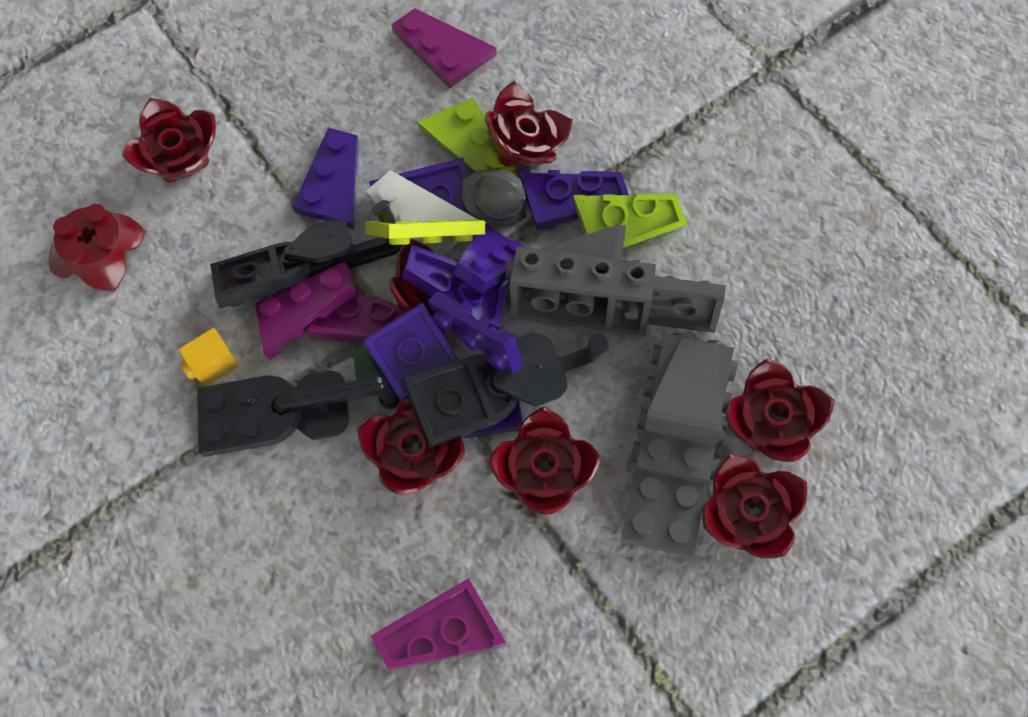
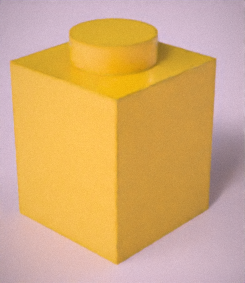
[178,328,239,387]

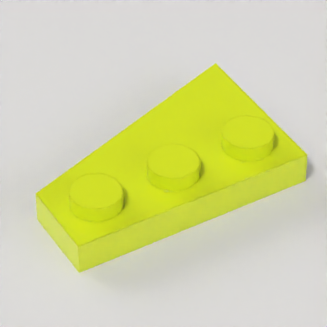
[365,219,485,245]

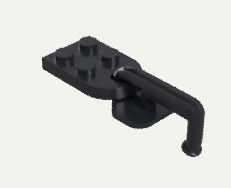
[210,200,402,309]
[403,333,609,449]
[197,370,400,457]

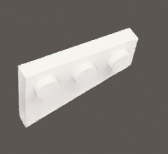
[365,170,478,256]

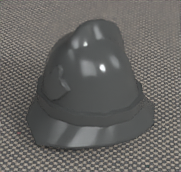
[461,169,527,227]

